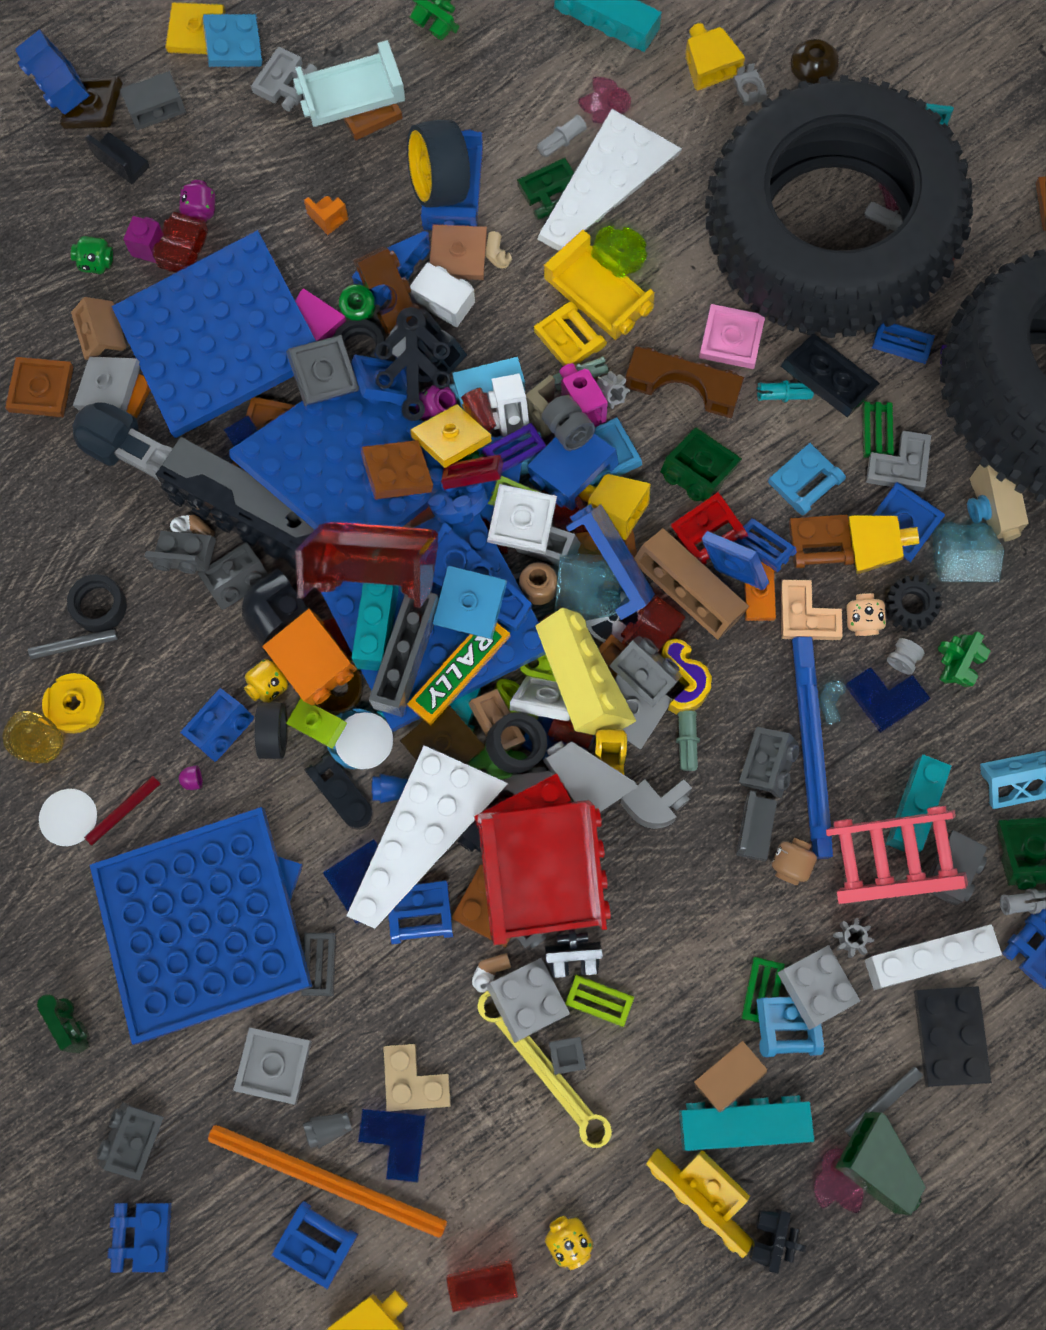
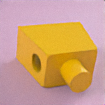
[685,23,745,91]
[577,474,650,540]
[848,515,919,574]
[327,1290,409,1330]

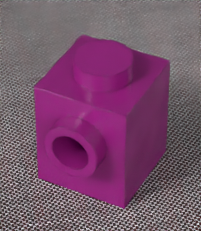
[123,216,166,263]

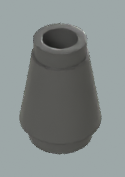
[303,1112,352,1149]

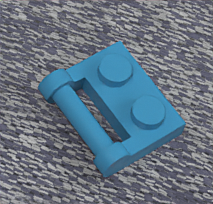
[768,443,846,515]
[757,997,824,1057]

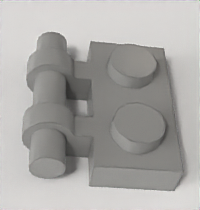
[251,47,318,111]

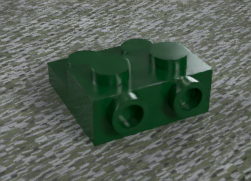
[660,427,742,502]
[996,817,1046,890]

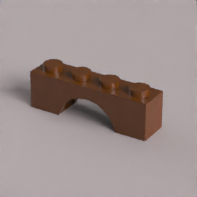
[625,346,744,419]

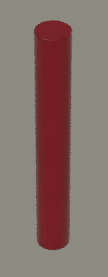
[84,776,161,846]

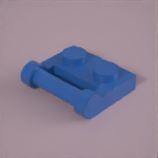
[388,881,453,945]
[272,1201,359,1289]

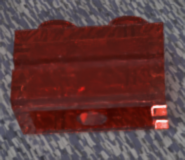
[446,1260,519,1312]

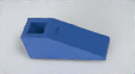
[352,231,430,307]

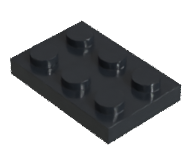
[781,334,880,418]
[914,986,992,1087]

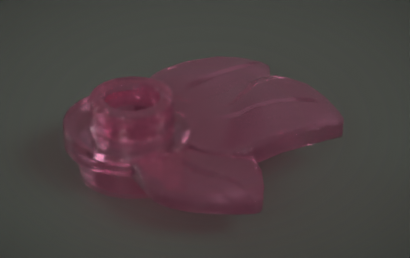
[578,77,631,124]
[814,1148,863,1213]

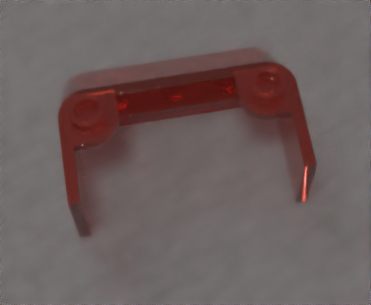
[296,522,438,608]

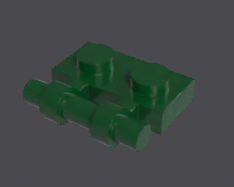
[517,157,574,220]

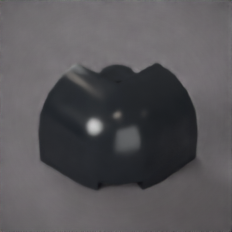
[389,308,467,383]
[242,568,308,653]

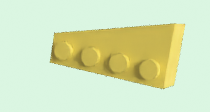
[535,608,636,735]

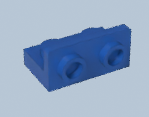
[180,688,254,762]

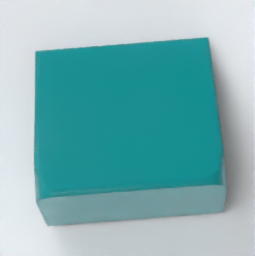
[925,103,954,125]

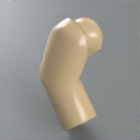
[485,231,512,269]

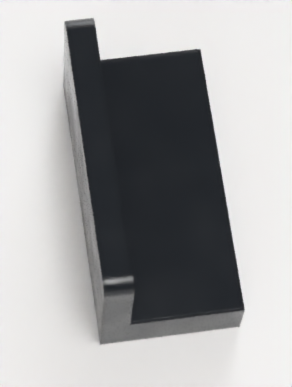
[85,132,150,185]

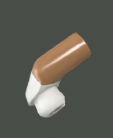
[170,515,215,537]
[472,953,511,993]

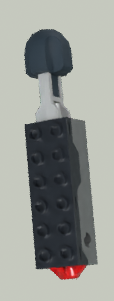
[72,402,338,575]

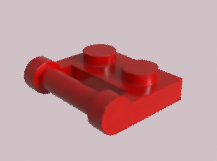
[671,492,748,565]

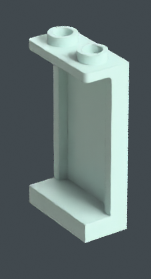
[293,40,405,127]

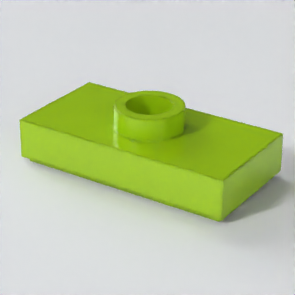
[286,698,347,749]

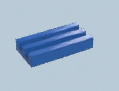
[872,323,935,364]
[734,518,797,573]

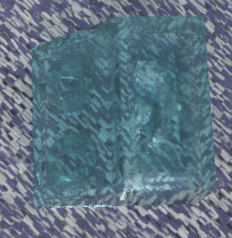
[932,522,1005,582]
[554,554,621,621]

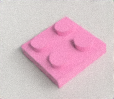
[699,304,765,369]

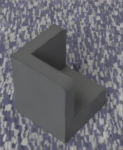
[549,1037,586,1075]

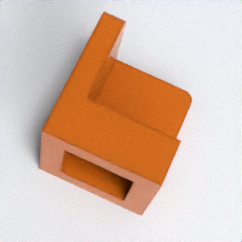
[304,196,348,235]

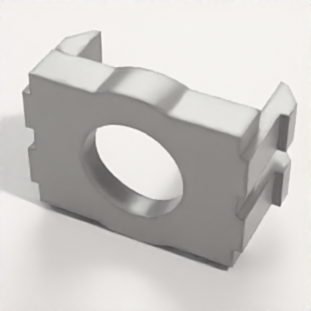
[733,63,767,106]

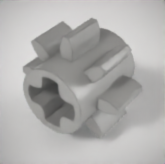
[597,371,630,409]
[833,918,874,958]

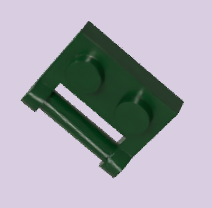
[37,995,90,1053]

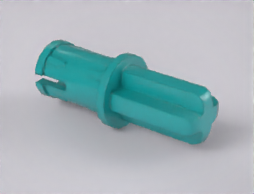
[757,380,814,403]

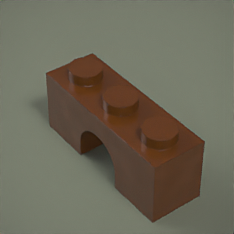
[353,247,420,338]

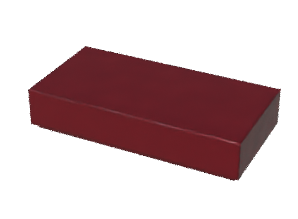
[441,455,503,490]

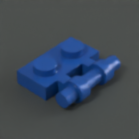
[1002,909,1046,989]
[108,1203,171,1273]

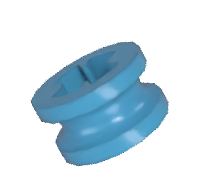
[967,495,992,523]

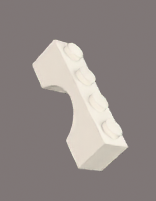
[864,924,1002,990]

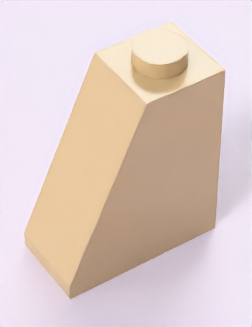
[970,464,1029,541]

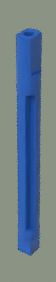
[792,637,833,859]

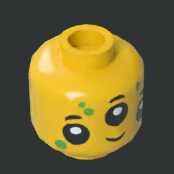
[244,659,288,703]
[545,1216,593,1270]

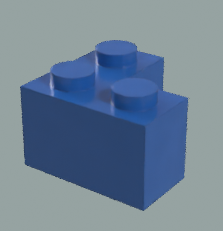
[15,29,90,115]

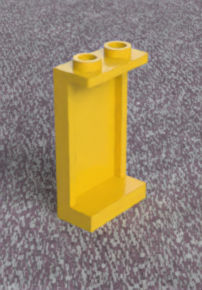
[544,230,655,340]

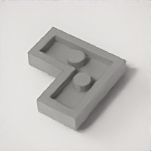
[866,431,931,492]

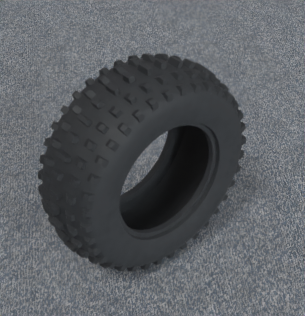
[705,75,973,338]
[940,249,1046,502]

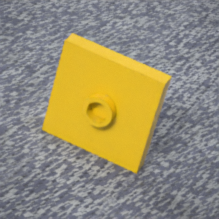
[166,2,225,54]
[410,404,492,468]

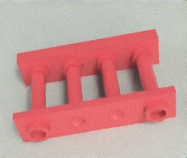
[826,806,968,904]

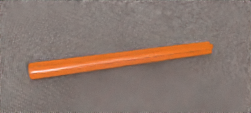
[208,1125,447,1238]

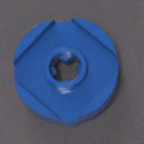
[428,482,488,524]

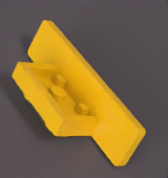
[646,1149,753,1258]

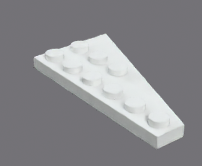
[538,109,682,251]
[347,746,508,929]

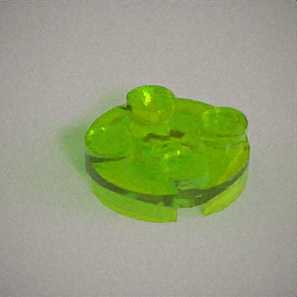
[591,225,648,278]

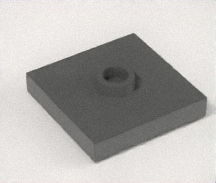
[286,335,360,406]

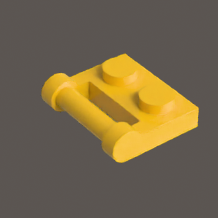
[534,301,607,366]

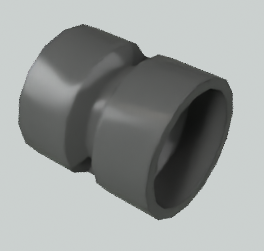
[542,395,595,451]

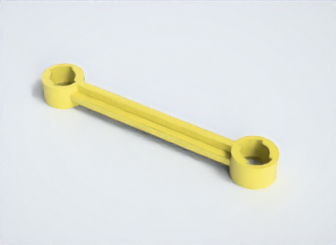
[478,991,612,1148]

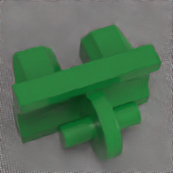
[410,0,460,41]
[938,631,991,687]

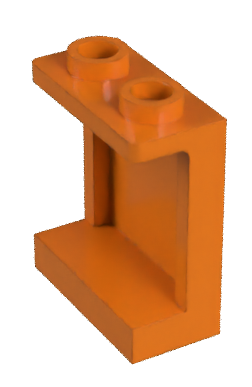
[262,609,357,705]

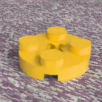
[42,673,104,733]

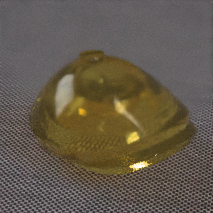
[2,711,64,764]

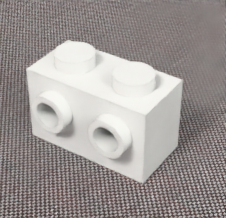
[410,262,475,327]
[488,373,530,437]

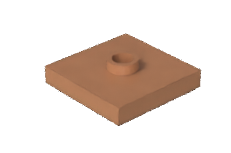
[430,224,487,280]

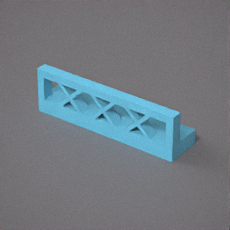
[980,750,1046,809]

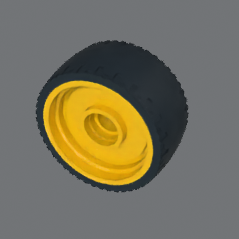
[407,120,470,207]

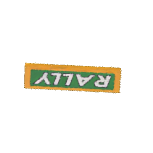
[407,623,511,726]

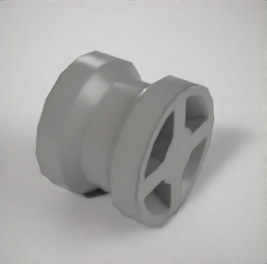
[887,638,925,675]

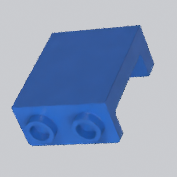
[527,434,619,511]

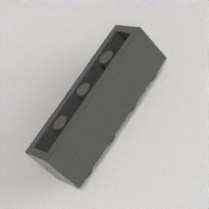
[369,586,439,717]

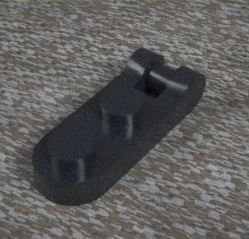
[304,751,373,830]

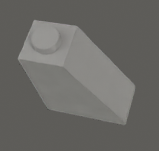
[543,741,638,812]

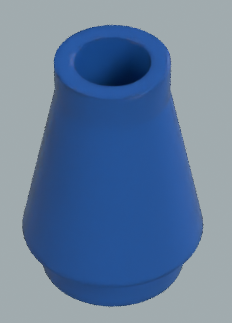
[372,774,408,804]

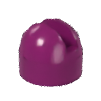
[178,765,203,790]

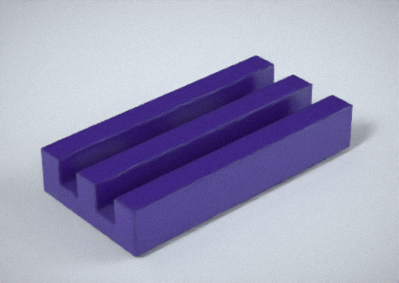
[482,423,546,474]

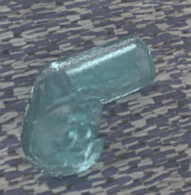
[818,680,846,725]

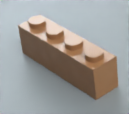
[634,528,749,640]

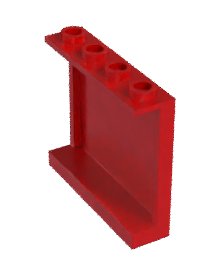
[477,800,611,945]

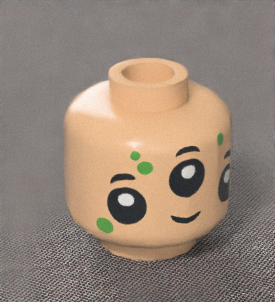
[846,593,886,636]

